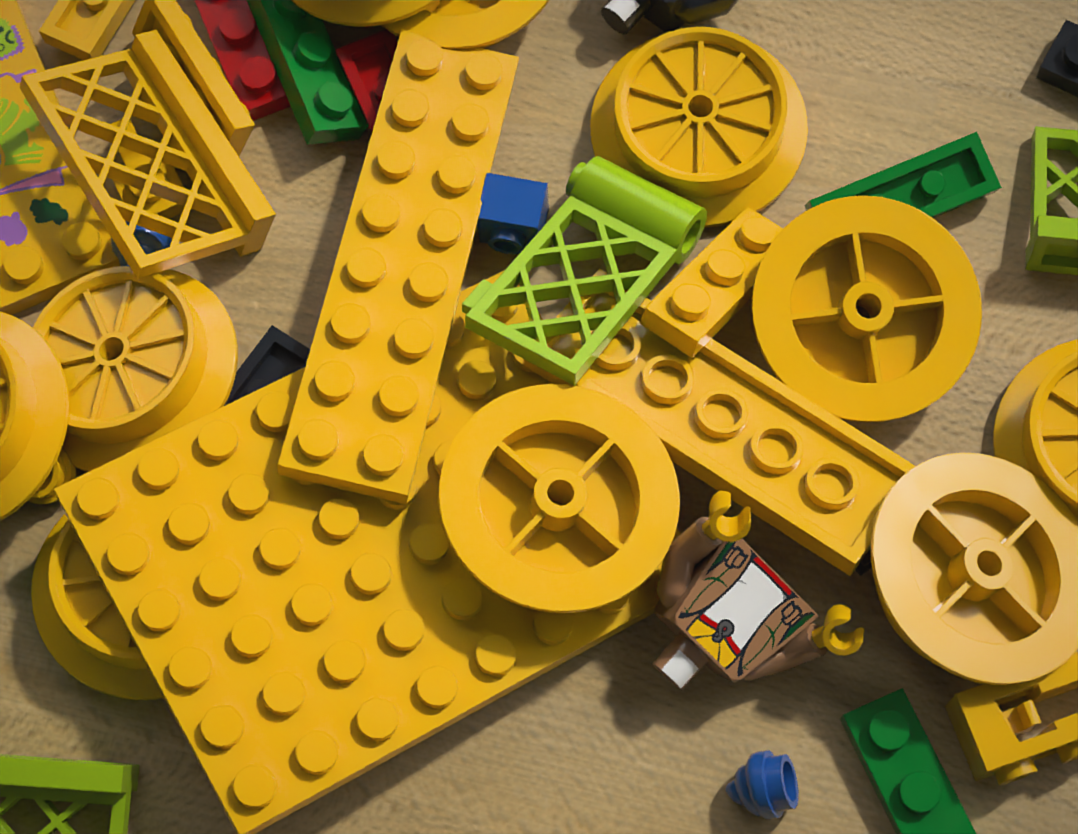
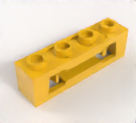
[945,651,1078,786]

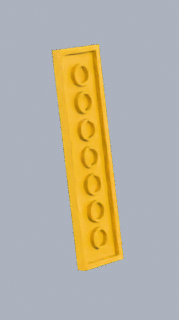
[278,29,519,505]

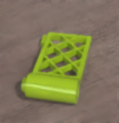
[462,156,707,386]

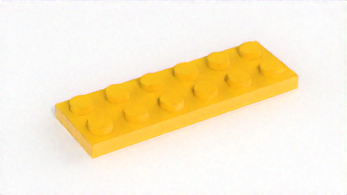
[524,268,916,576]

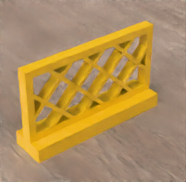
[19,30,276,279]

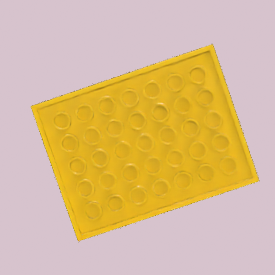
[54,270,680,834]

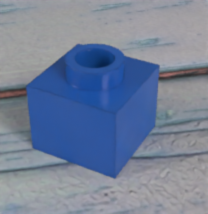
[477,173,549,255]

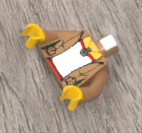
[652,491,864,691]

